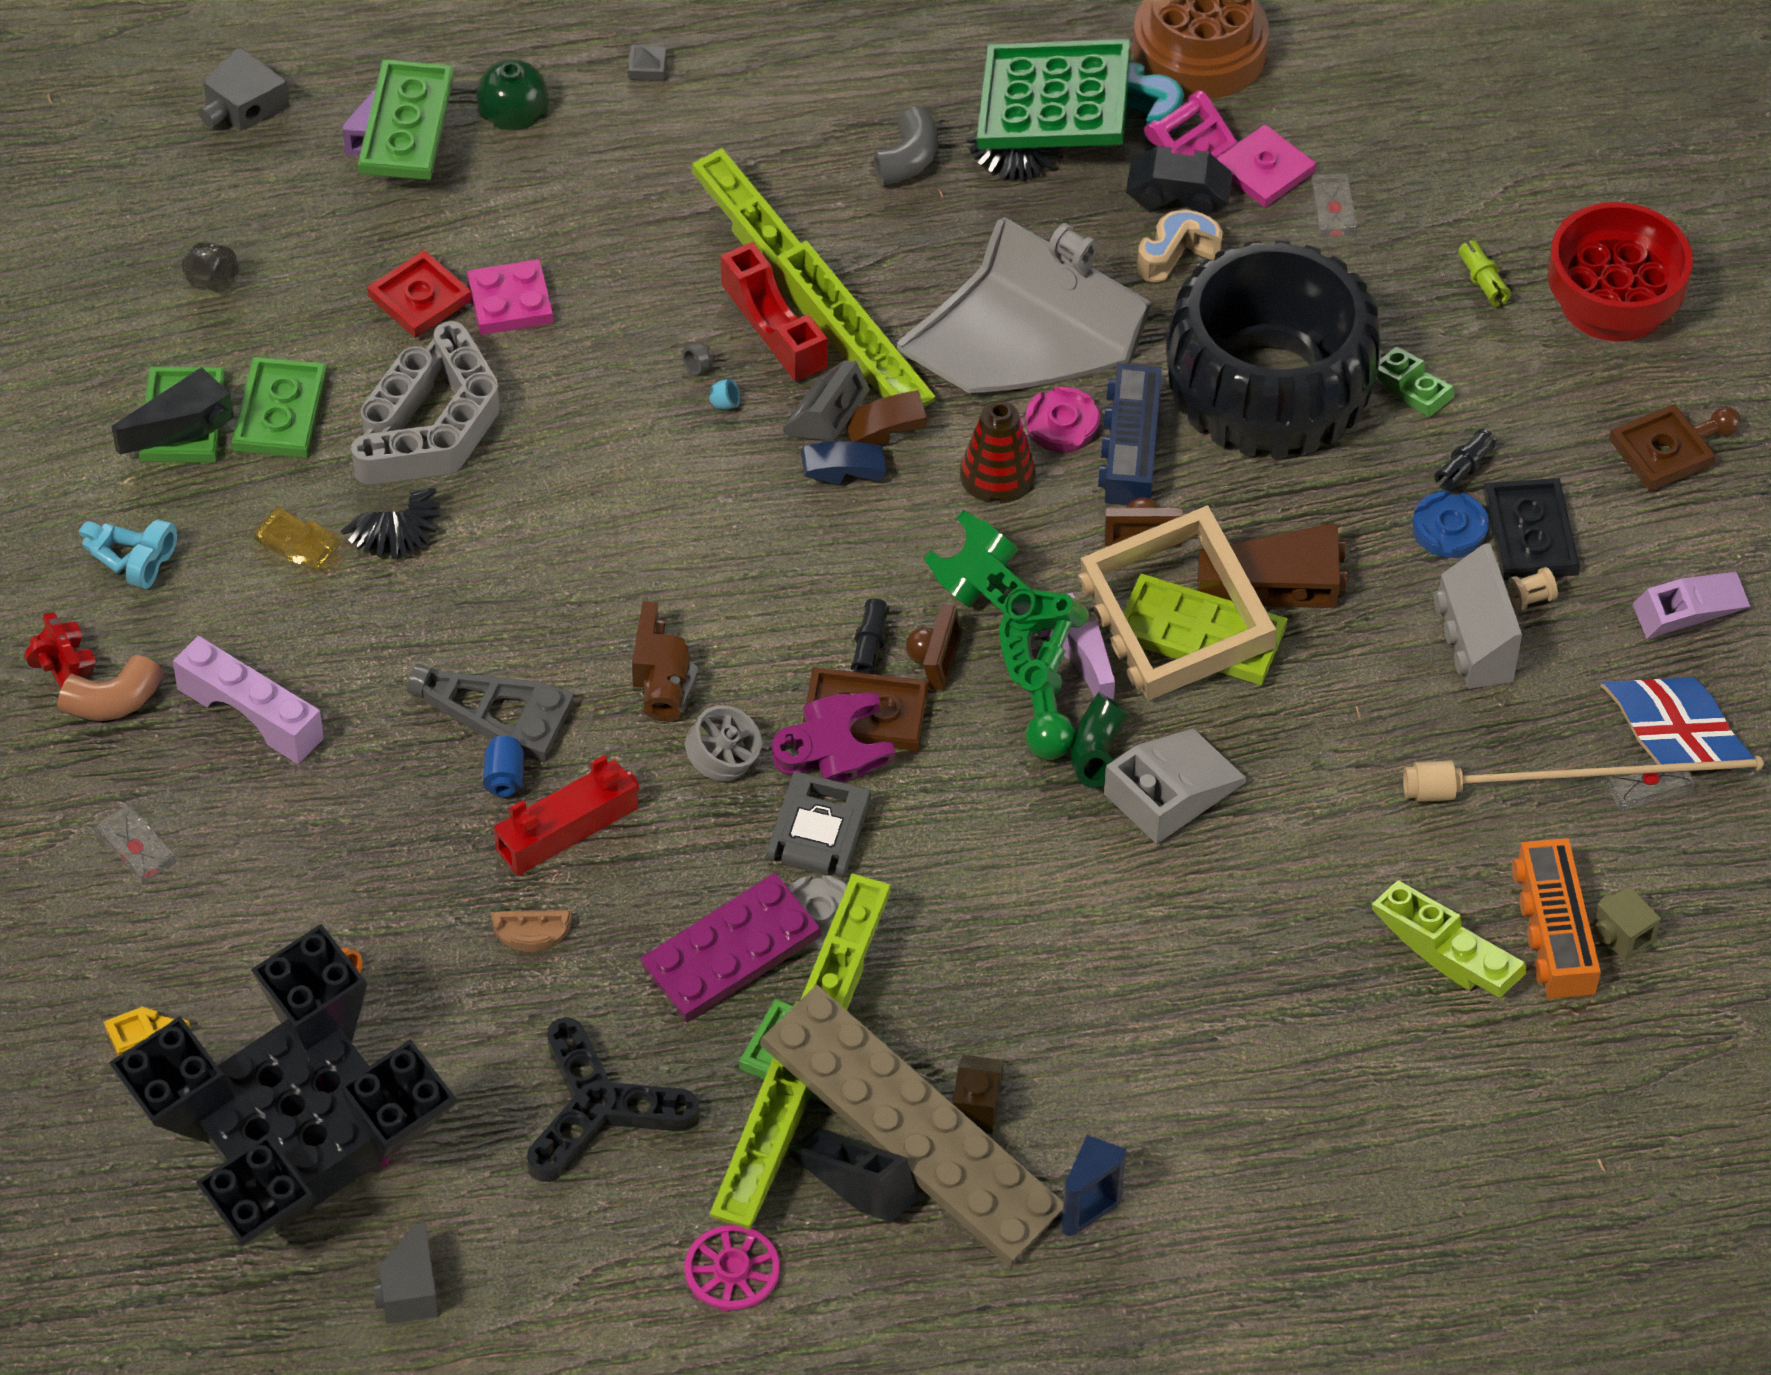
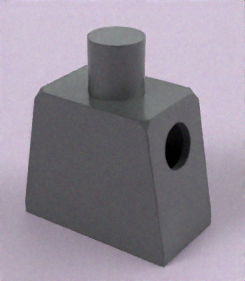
[199,47,289,130]

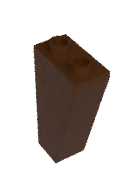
[1197,524,1347,608]

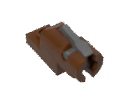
[632,601,699,722]

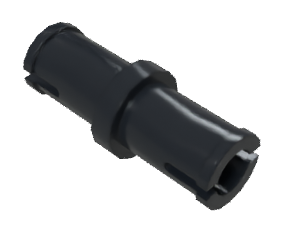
[1434,429,1497,491]
[851,598,890,674]

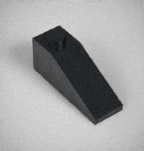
[111,367,234,455]
[789,1128,918,1222]

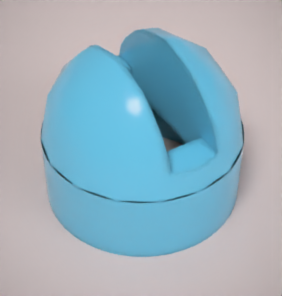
[709,378,740,410]

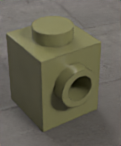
[1593,886,1661,960]

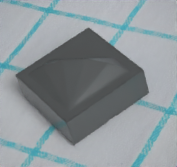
[628,45,666,81]

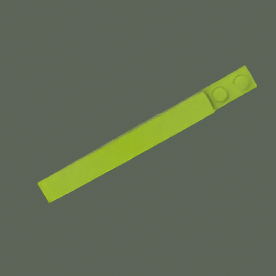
[691,148,936,407]
[710,873,891,1230]

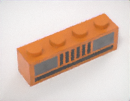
[1512,838,1601,999]

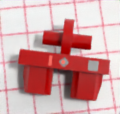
[24,612,96,689]

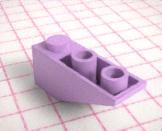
[1632,572,1751,639]

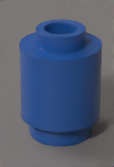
[483,736,524,797]

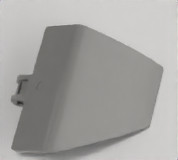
[896,217,1151,393]

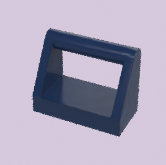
[1061,1135,1127,1236]

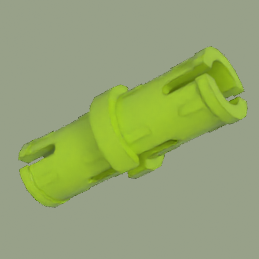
[1458,240,1511,306]

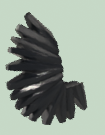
[966,135,1063,181]
[341,488,440,559]

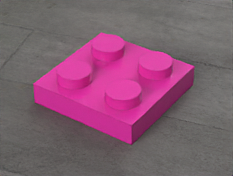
[467,259,553,335]

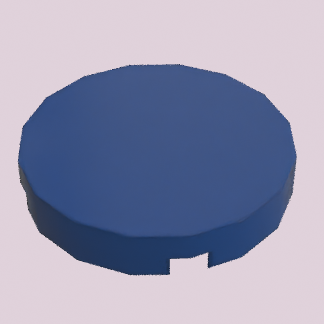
[1412,491,1489,558]

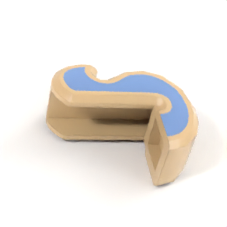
[1137,209,1223,282]

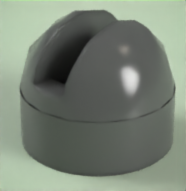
[682,342,715,375]

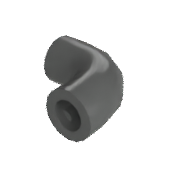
[873,107,939,186]

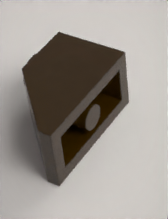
[952,1055,1004,1134]

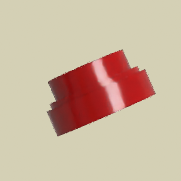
[1547,202,1693,341]

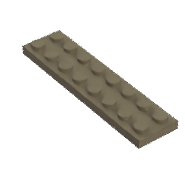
[759,985,1063,1267]

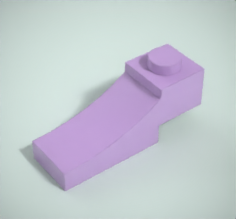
[1038,593,1115,700]

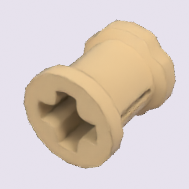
[1508,567,1558,611]

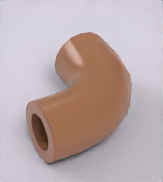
[57,655,164,721]

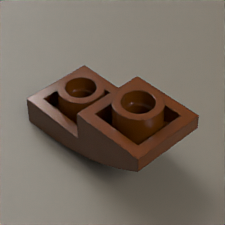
[845,390,927,445]

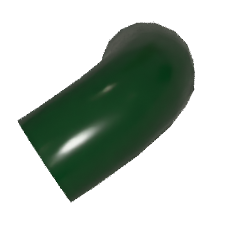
[1071,692,1131,788]

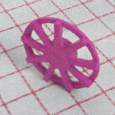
[684,1225,780,1313]

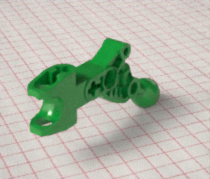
[923,509,1089,761]

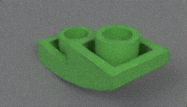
[1376,347,1454,417]

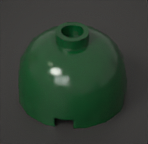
[476,59,549,131]

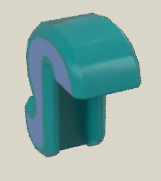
[1126,62,1184,141]

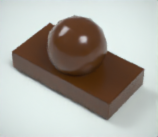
[1104,497,1183,546]
[906,604,963,690]

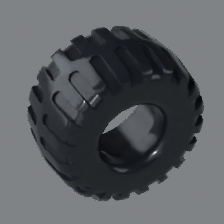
[1166,240,1380,458]

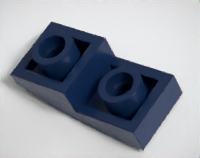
[801,441,886,485]

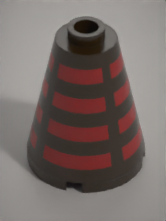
[960,401,1036,504]

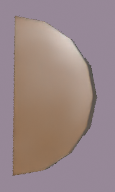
[491,910,572,953]

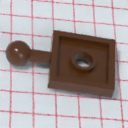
[1609,404,1741,492]

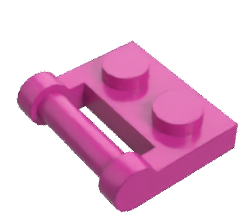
[1144,91,1237,158]

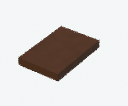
[802,667,929,751]

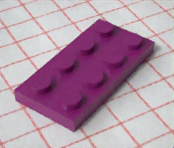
[640,873,822,1023]

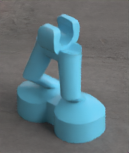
[79,519,177,589]

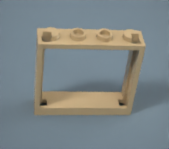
[1077,505,1276,701]

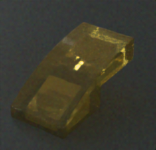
[253,506,342,570]

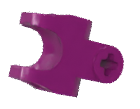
[772,693,895,782]

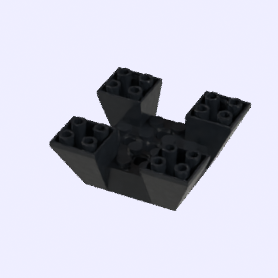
[109,923,458,1247]

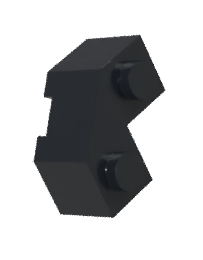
[1126,146,1233,215]

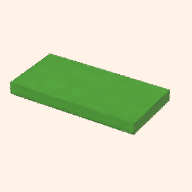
[358,59,455,180]

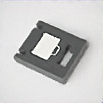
[766,771,871,878]

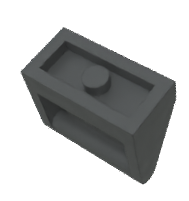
[783,361,870,440]

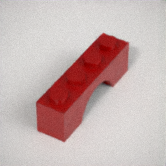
[721,242,828,382]

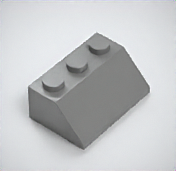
[1434,543,1522,689]

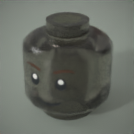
[182,241,239,292]

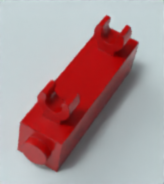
[494,755,640,876]

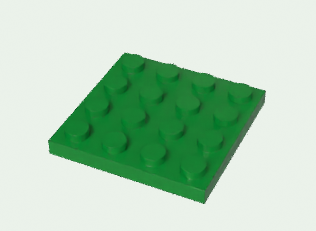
[977,39,1131,149]

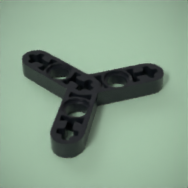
[527,1017,699,1182]

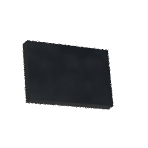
[1483,478,1580,581]

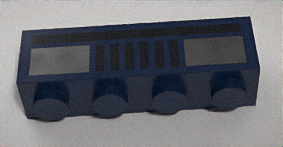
[1098,363,1162,505]

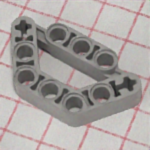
[351,321,500,484]

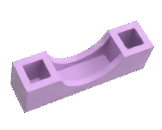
[173,636,324,764]

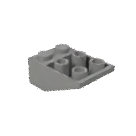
[1104,728,1246,844]

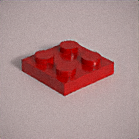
[367,250,472,338]

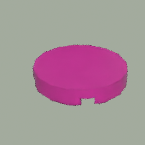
[1025,386,1101,452]

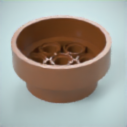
[1132,0,1269,99]

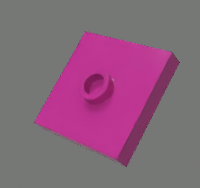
[1217,124,1316,208]

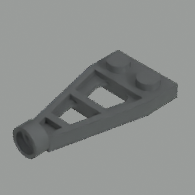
[407,663,574,762]

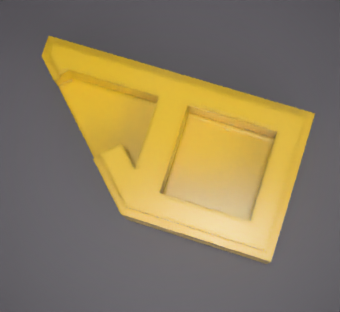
[104,1007,191,1056]

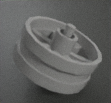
[685,705,762,781]

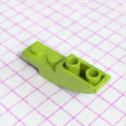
[1372,880,1526,998]

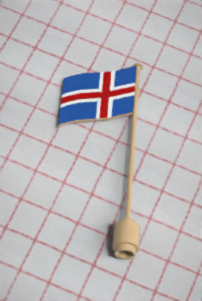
[1403,677,1764,802]

